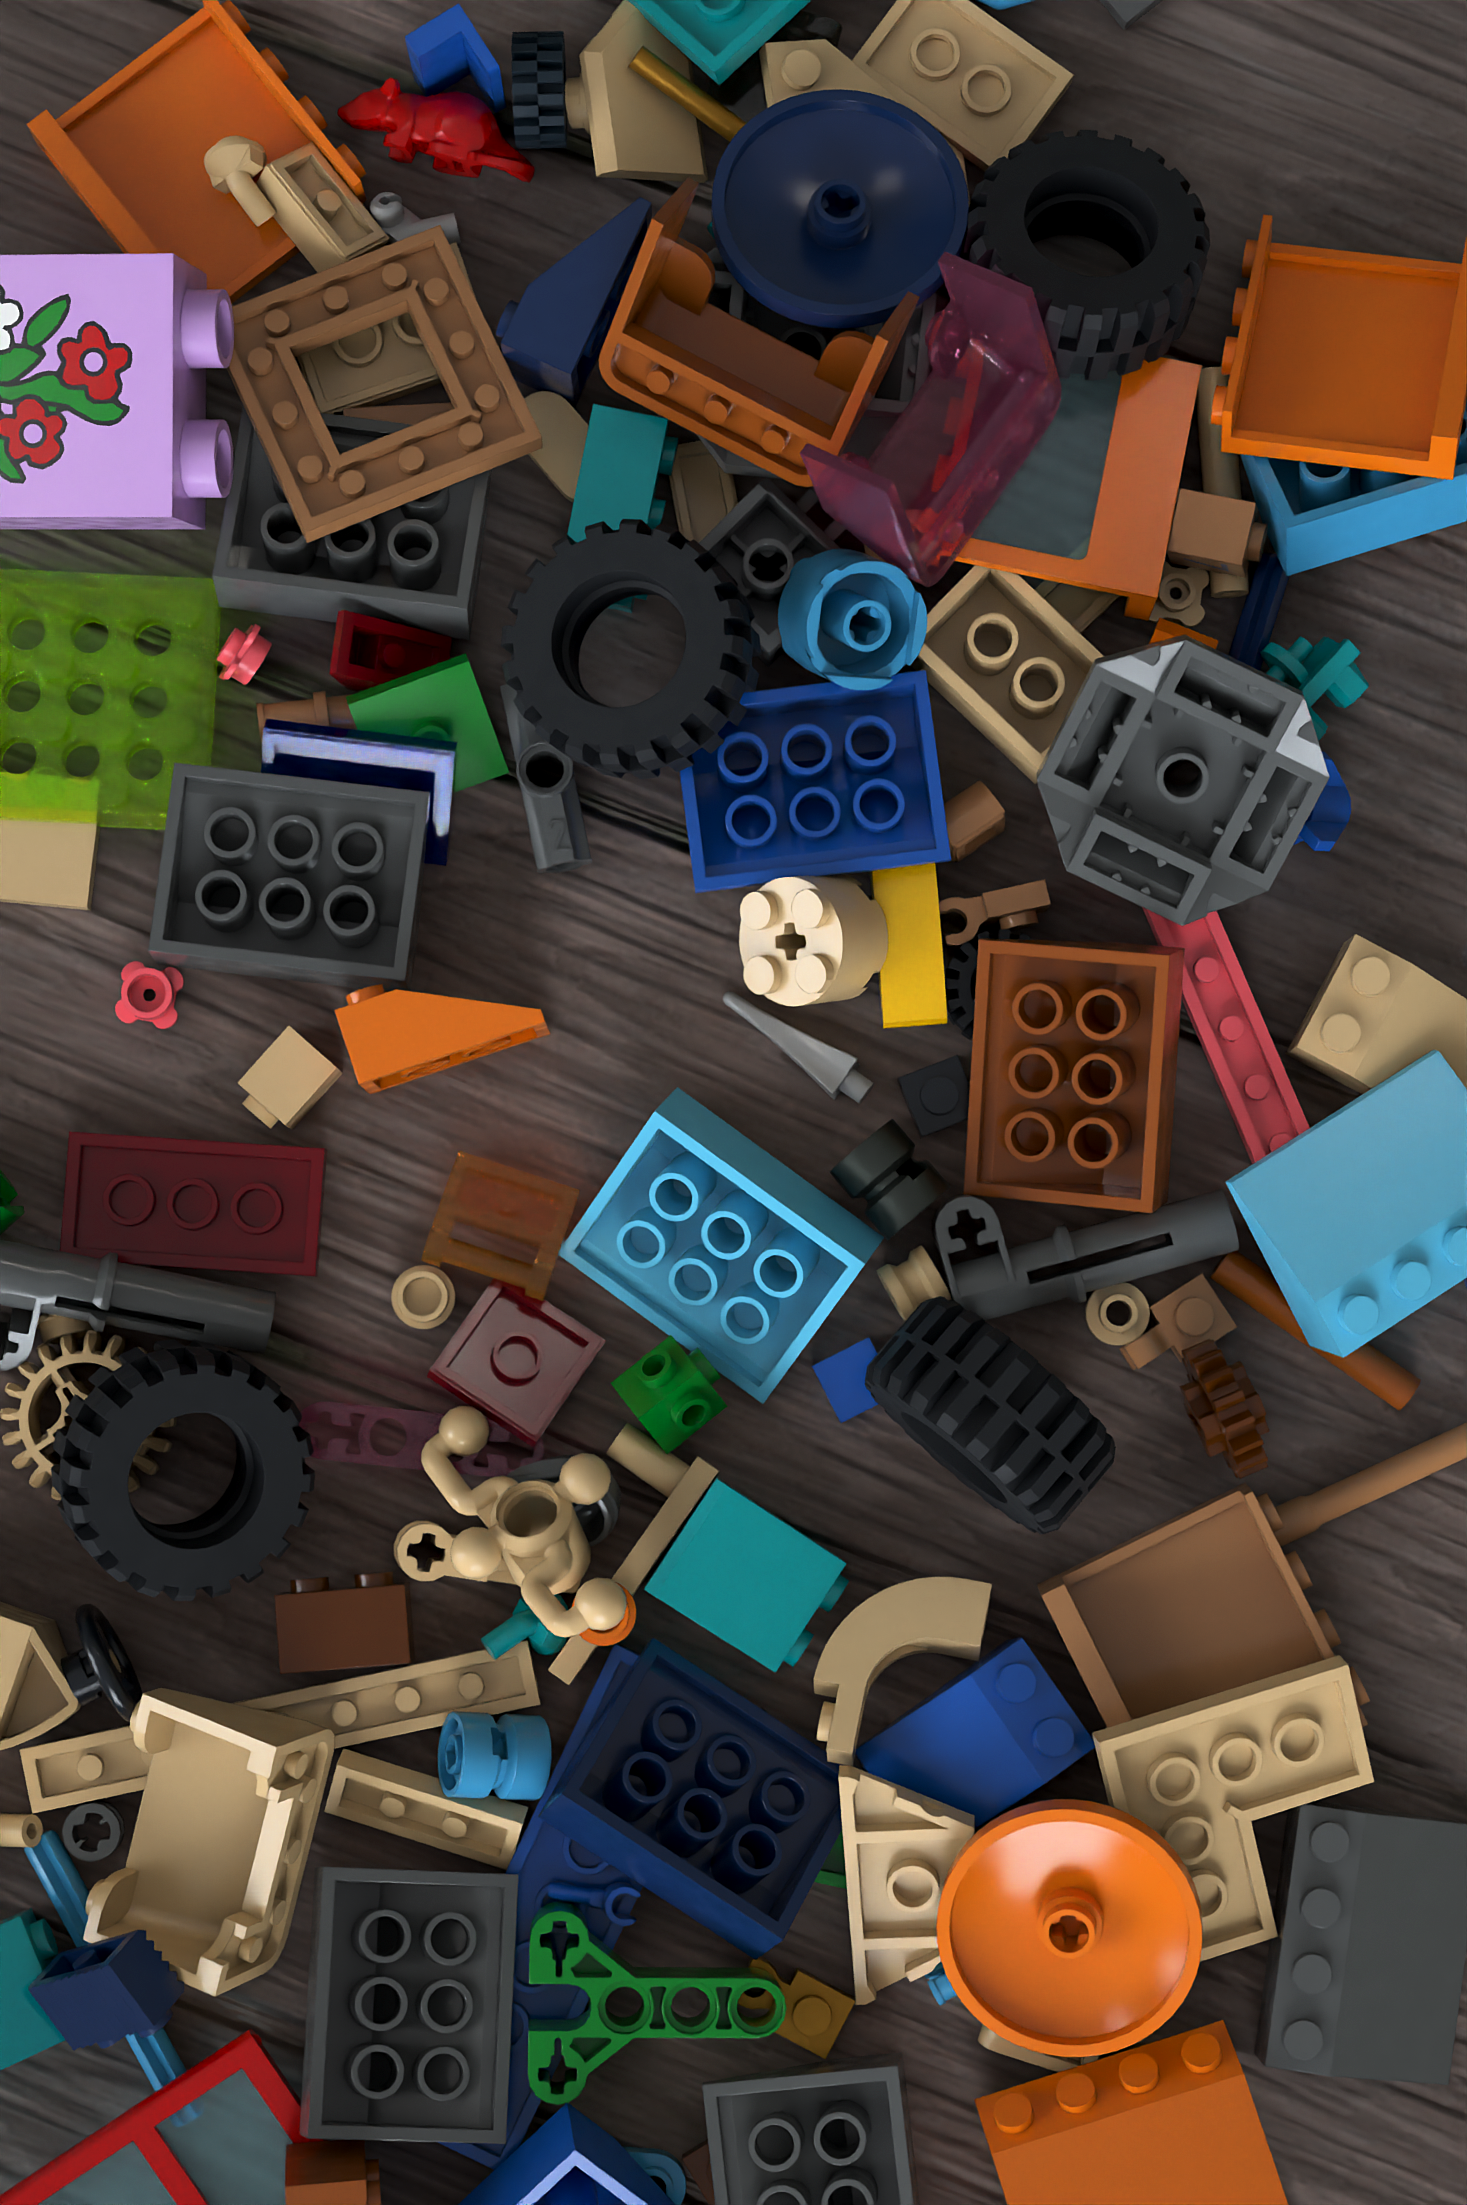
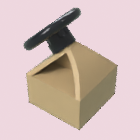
[0,1602,143,1750]

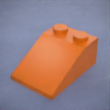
[334,984,550,1094]

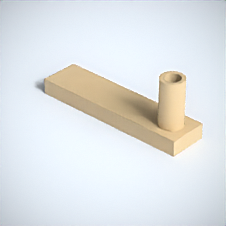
[548,1423,720,1685]

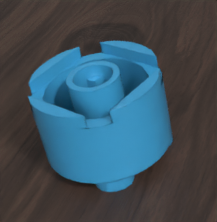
[778,549,927,690]

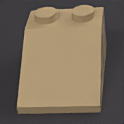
[1286,934,1467,1095]

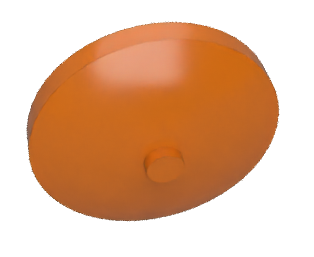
[936,1799,1203,2057]

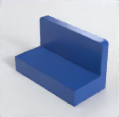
[405,3,506,113]

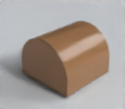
[944,780,1005,862]

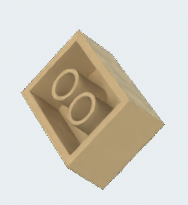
[911,565,1104,784]

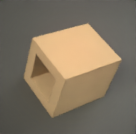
[238,1026,343,1130]

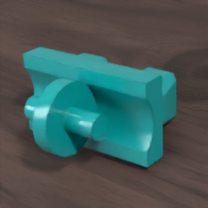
[1261,636,1369,741]

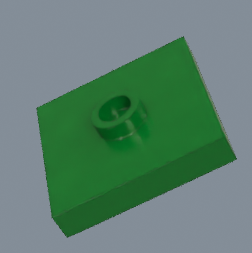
[346,653,509,801]

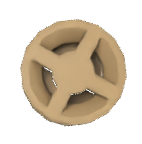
[876,1245,952,1322]

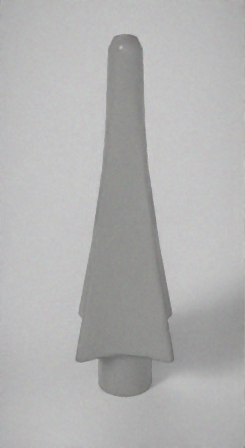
[723,991,874,1104]

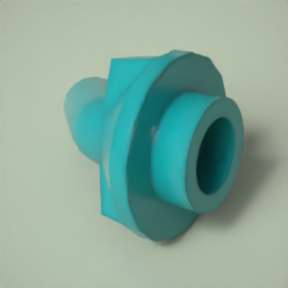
[481,1594,568,1660]

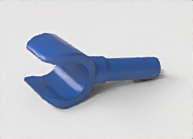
[548,1881,641,1926]

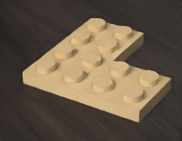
[1092,1655,1374,1962]

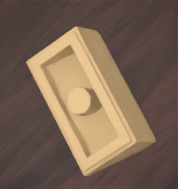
[256,142,390,273]

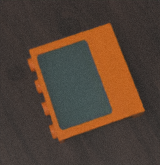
[917,327,1202,621]

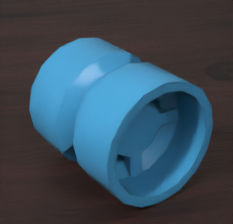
[438,1711,552,1801]

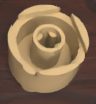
[739,875,888,1006]

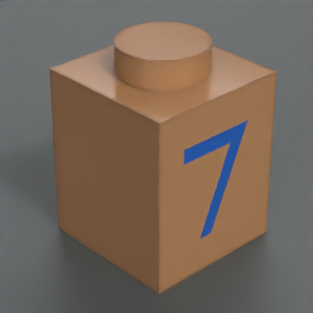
[1167,488,1268,578]

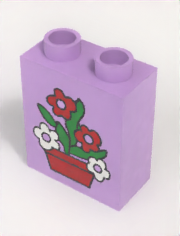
[0,253,234,529]

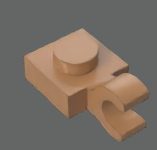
[939,879,1051,948]
[1119,1273,1237,1371]

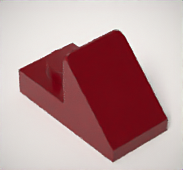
[329,610,452,691]

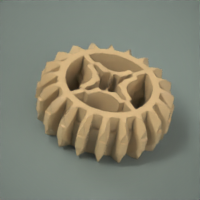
[0,1330,177,1500]

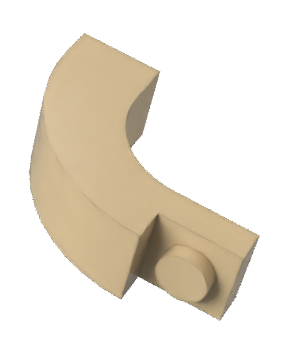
[814,1577,992,1766]

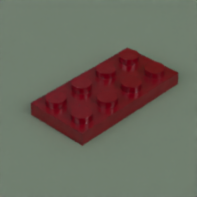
[60,1131,327,1277]

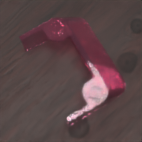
[800,252,1062,587]

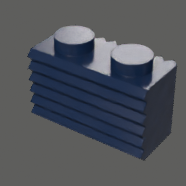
[28,1930,184,2051]

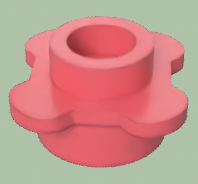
[216,624,272,685]
[115,961,184,1029]

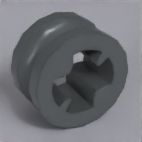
[62,1800,125,1862]

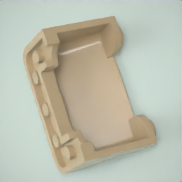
[83,1688,335,1997]

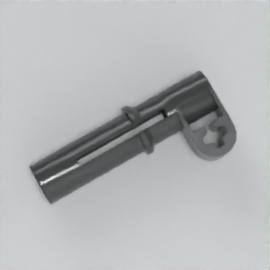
[932,1189,1239,1321]
[0,1239,276,1371]

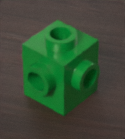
[611,1335,727,1454]

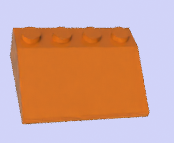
[974,2020,1288,2205]

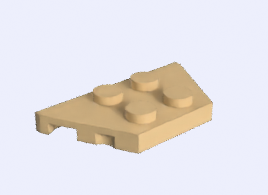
[838,1765,976,2005]

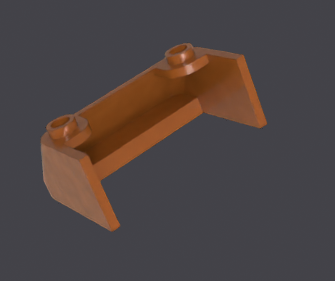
[599,177,920,487]

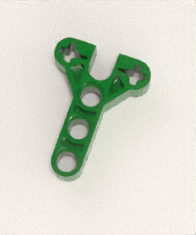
[528,1901,787,2105]

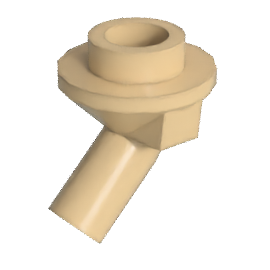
[204,136,277,227]

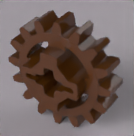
[1179,1339,1270,1479]

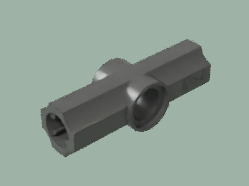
[500,684,592,874]

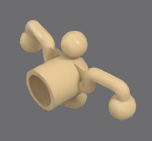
[421,1406,627,1638]

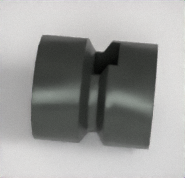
[830,1119,951,1241]

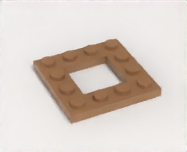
[226,225,543,543]

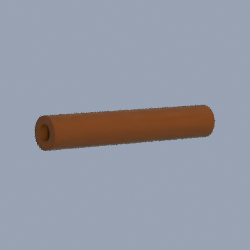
[1209,1251,1421,1411]

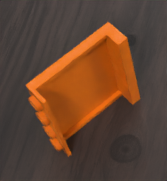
[26,0,367,304]
[1211,215,1467,480]

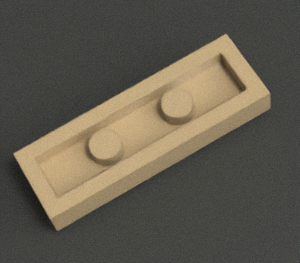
[324,1748,529,1870]

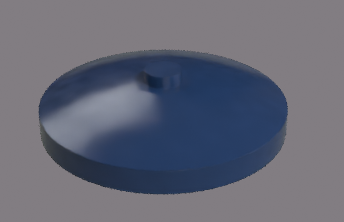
[711,89,969,328]

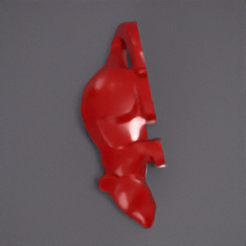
[337,78,535,183]

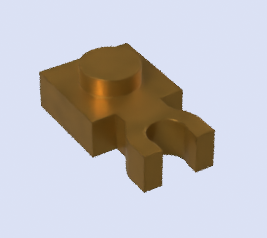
[738,1957,855,2059]

